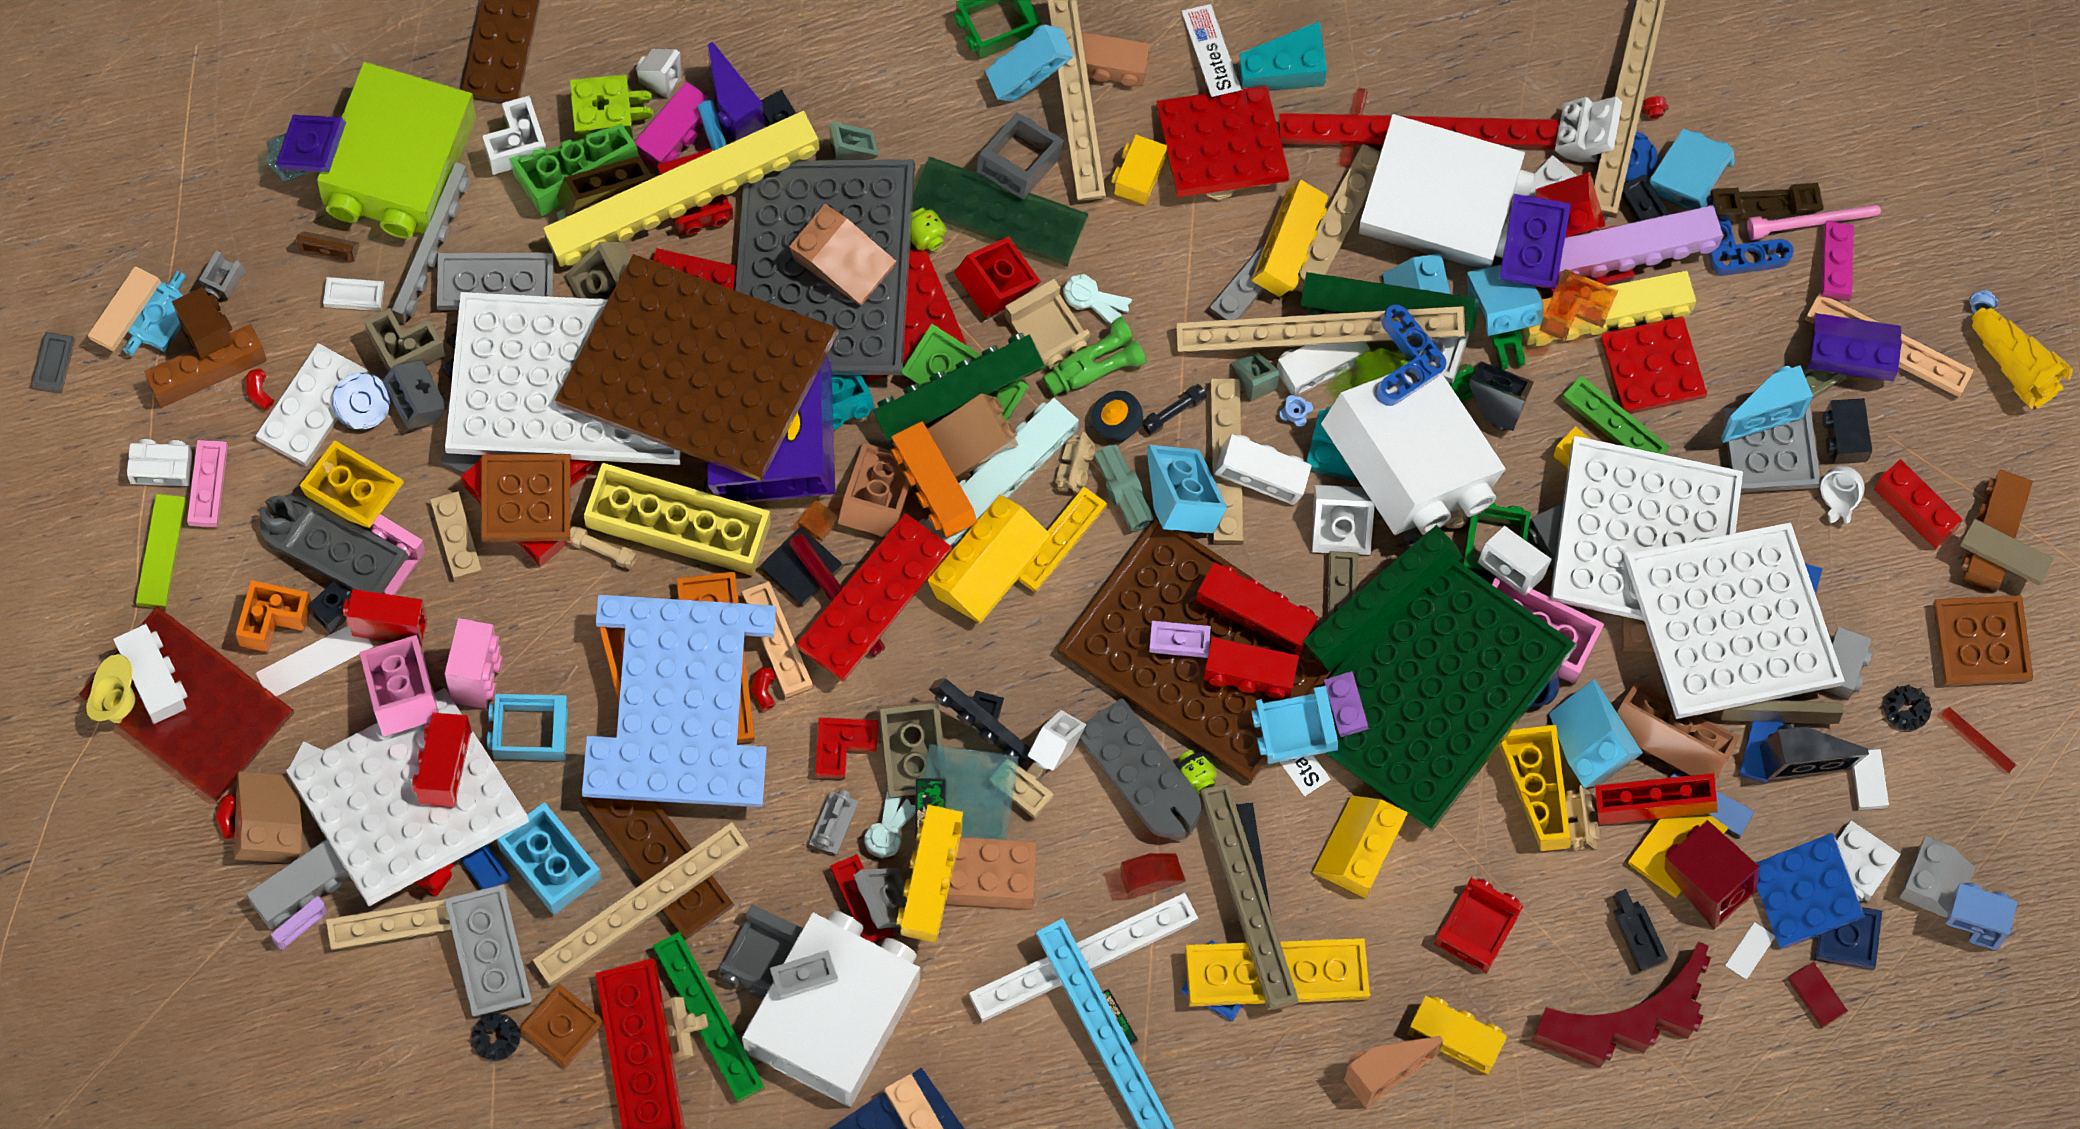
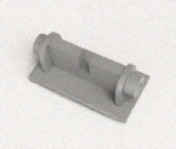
[809,790,859,855]

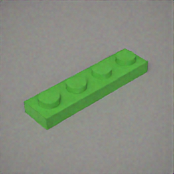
[1562,375,1670,455]

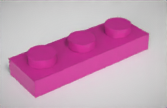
[1821,221,1854,301]

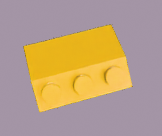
[1313,795,1408,899]

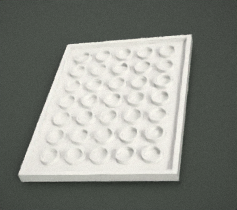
[445,292,681,465]

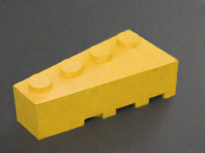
[1499,725,1570,851]
[896,805,963,943]

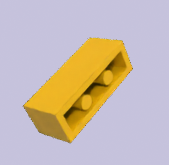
[1407,996,1507,1075]

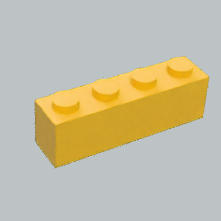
[1251,179,1329,297]

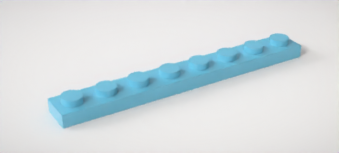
[1036,918,1175,1129]

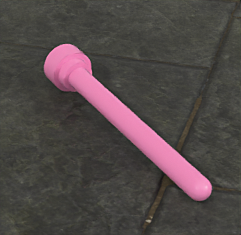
[1747,205,1881,240]

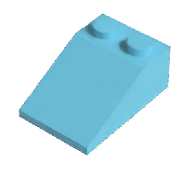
[1721,366,1813,443]
[1147,445,1227,533]
[1549,680,1643,788]

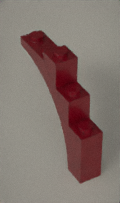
[1532,942,1711,1068]

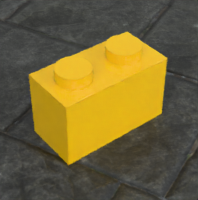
[1112,135,1167,206]

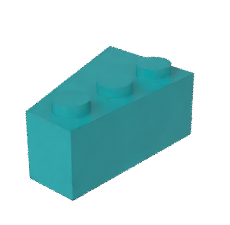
[1237,21,1327,91]

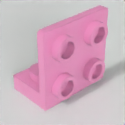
[369,514,426,595]

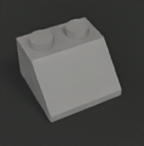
[1899,836,1976,918]

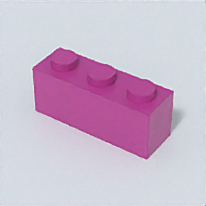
[635,82,714,171]

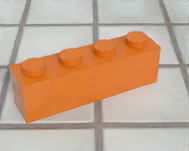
[891,421,977,538]

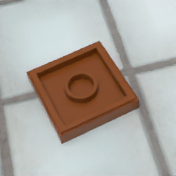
[519,984,604,1069]

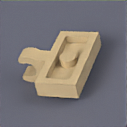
[989,758,1054,819]
[663,997,708,1065]

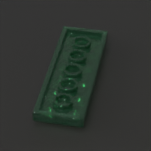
[912,156,1088,267]

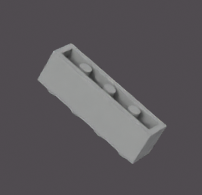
[247,839,349,930]

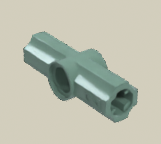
[1094,445,1154,532]

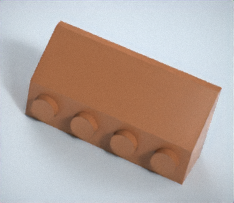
[1617,681,1740,782]

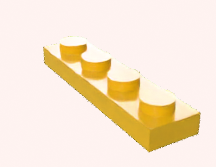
[1017,487,1107,593]

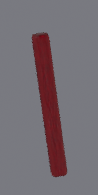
[789,534,885,657]

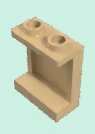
[1005,279,1091,371]

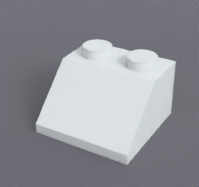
[1312,485,1375,555]

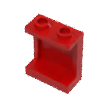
[657,148,734,236]
[1434,877,1523,974]

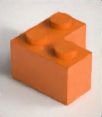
[235,580,311,652]

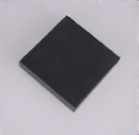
[760,526,843,607]

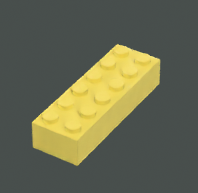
[584,463,771,576]

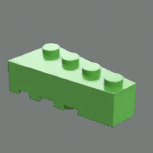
[509,124,639,216]

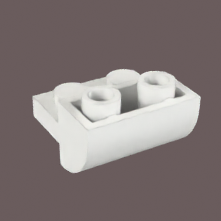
[1555,96,1622,163]

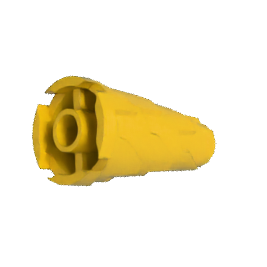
[1972,308,2073,409]

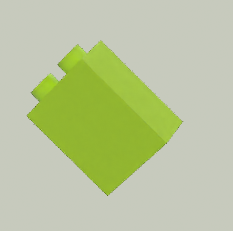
[317,62,476,239]

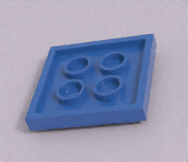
[1756,833,1865,949]

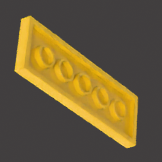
[1185,938,1370,1006]

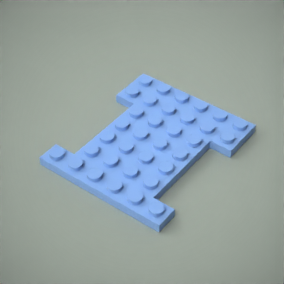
[582,595,776,808]

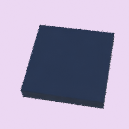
[1815,907,1882,970]

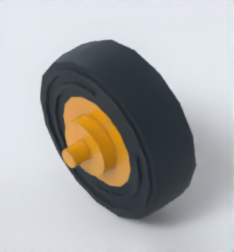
[1091,390,1143,442]

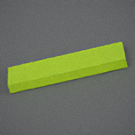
[136,494,187,610]

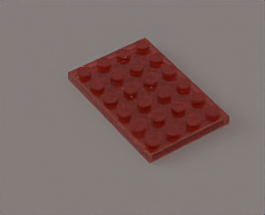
[79,606,294,802]

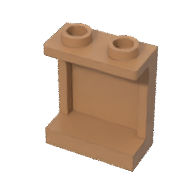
[927,393,1019,482]

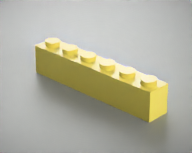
[1522,271,1696,346]

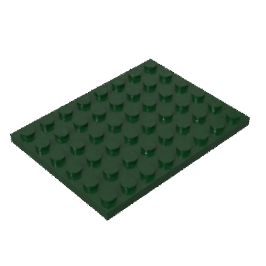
[1324,561,1577,832]

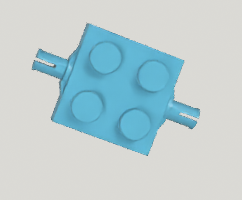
[123,271,187,356]

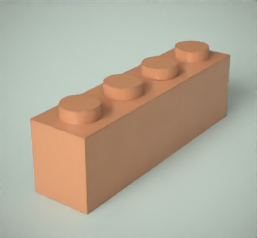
[1039,25,1150,86]

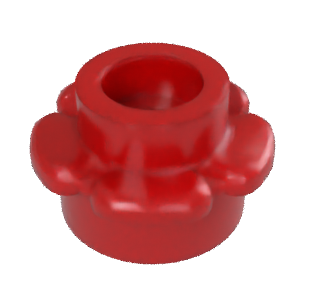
[1641,96,1669,119]

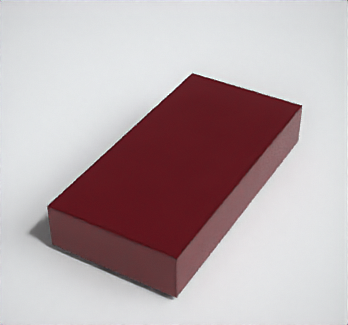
[1788,962,1848,1028]

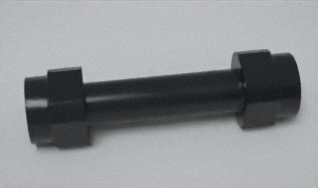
[1141,384,1207,435]

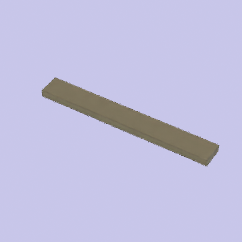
[1199,783,1298,1011]

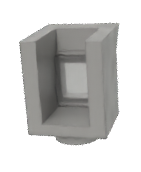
[199,250,247,300]

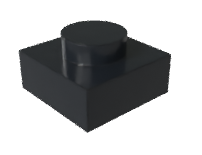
[973,690,1004,720]

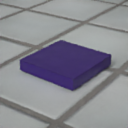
[276,115,346,172]

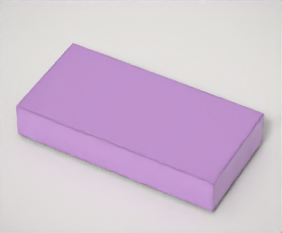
[271,896,327,950]

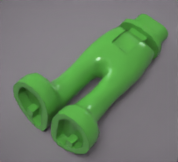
[1043,316,1147,396]

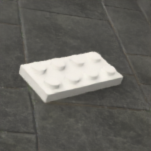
[256,343,368,467]

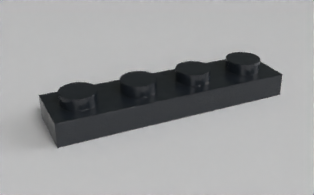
[928,678,1031,763]

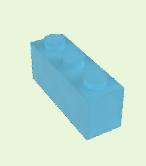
[985,25,1074,102]

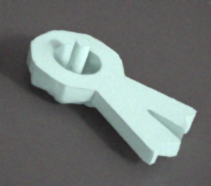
[1063,274,1132,326]
[864,792,915,858]

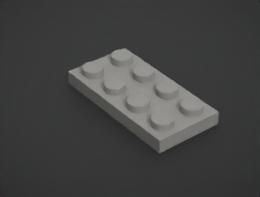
[437,253,554,310]
[445,884,532,1017]

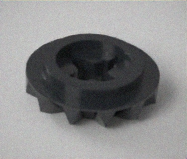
[1884,684,1932,731]
[471,1012,520,1061]

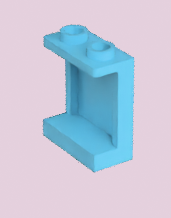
[1650,128,1735,210]
[1467,265,1543,336]
[1251,686,1338,764]

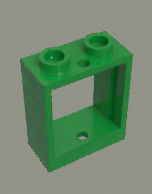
[953,0,1041,60]
[1462,503,1531,582]

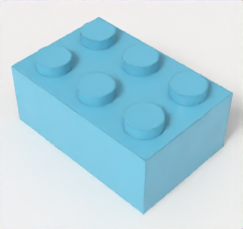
[497,802,601,916]

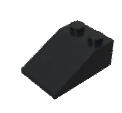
[1760,724,1869,780]

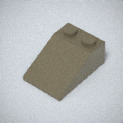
[877,700,948,798]

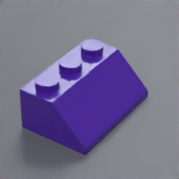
[1807,313,1902,382]

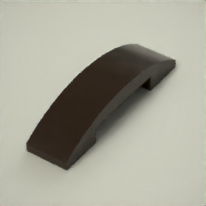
[1710,183,1824,222]

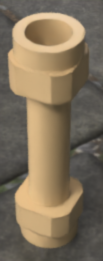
[566,526,637,570]

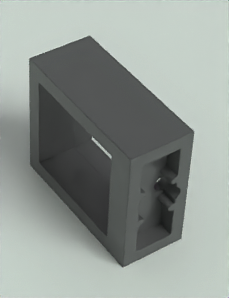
[976,113,1064,200]

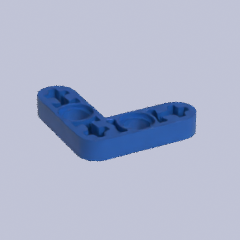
[1706,196,1794,275]
[1376,305,1446,406]

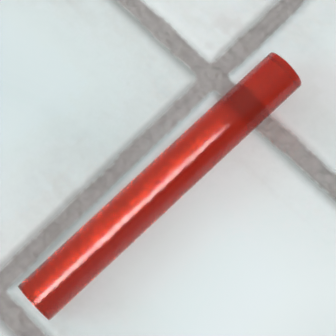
[1339,88,1368,168]
[1942,707,2017,773]

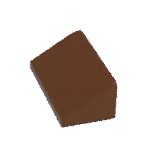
[296,232,359,262]

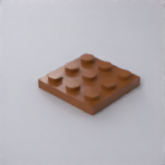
[481,454,571,542]
[1933,595,2033,686]

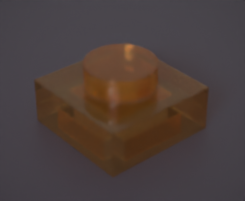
[798,500,839,542]

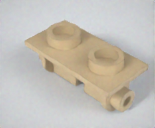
[1055,432,1095,495]
[1565,785,1600,850]

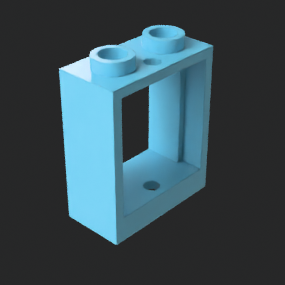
[487,694,568,761]

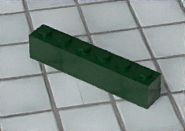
[1300,272,1479,339]
[873,333,1047,443]
[1303,524,1462,673]

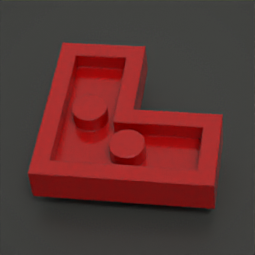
[815,717,878,779]

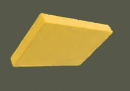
[1627,814,1728,898]

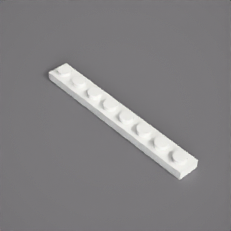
[969,893,1198,1022]

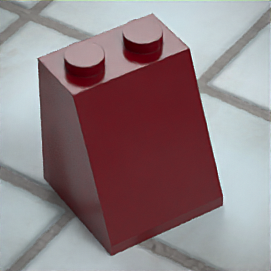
[1664,820,1760,929]

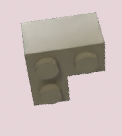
[364,308,445,372]

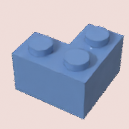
[1945,883,2018,951]

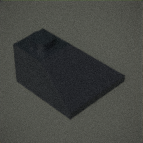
[1469,361,1534,431]

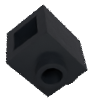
[308,581,352,634]

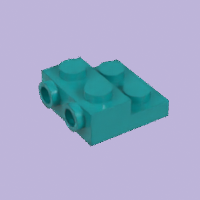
[832,375,875,430]
[1307,407,1360,483]

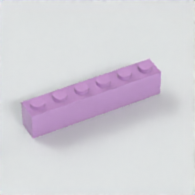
[1558,205,1723,284]

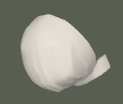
[1820,466,1865,524]

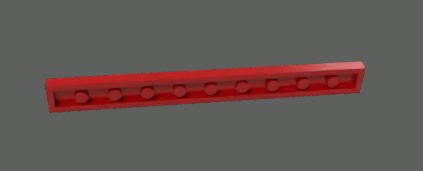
[1278,113,1560,150]

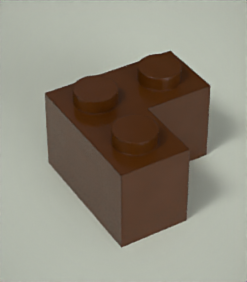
[171,287,233,358]

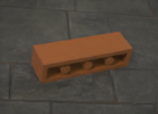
[144,324,267,409]
[1961,470,2033,593]

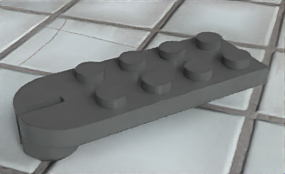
[260,494,408,593]
[1079,698,1201,840]

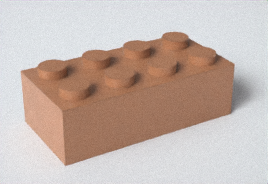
[916,837,1036,909]

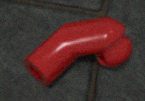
[245,368,274,411]
[751,667,776,712]
[215,794,236,839]

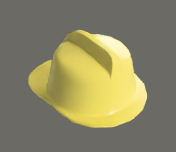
[86,654,135,723]

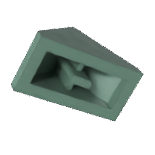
[830,122,879,160]
[1231,352,1279,401]

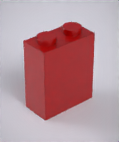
[343,589,428,647]

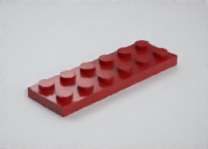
[797,513,952,682]
[595,958,685,1129]

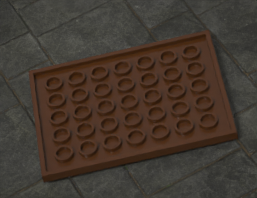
[555,254,839,482]
[1057,517,1336,783]

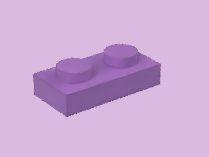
[1324,671,1369,737]

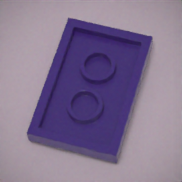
[1499,194,1571,290]

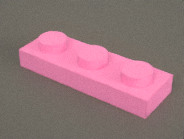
[187,440,228,528]

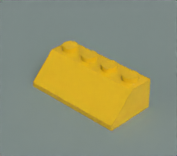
[928,495,1052,624]

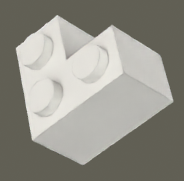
[483,96,546,175]

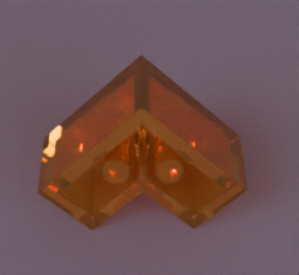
[1539,269,1618,341]

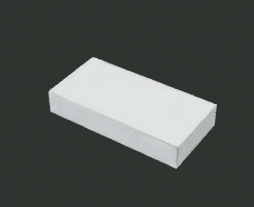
[323,277,385,312]
[1852,749,1889,810]

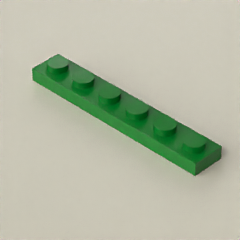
[653,932,765,1103]

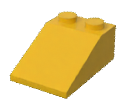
[300,440,404,528]

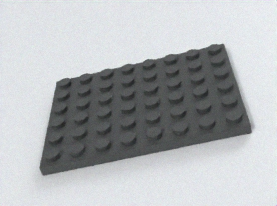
[735,159,915,375]

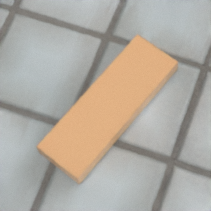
[88,266,161,351]

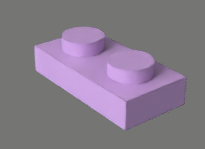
[1149,621,1211,658]

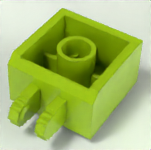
[570,74,653,141]

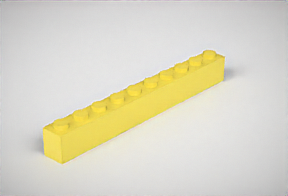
[543,110,820,267]

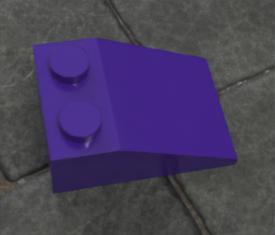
[708,41,764,142]

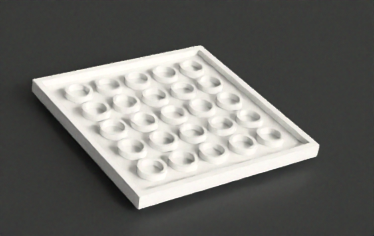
[1550,436,1743,621]
[1625,523,1845,719]
[286,688,529,906]

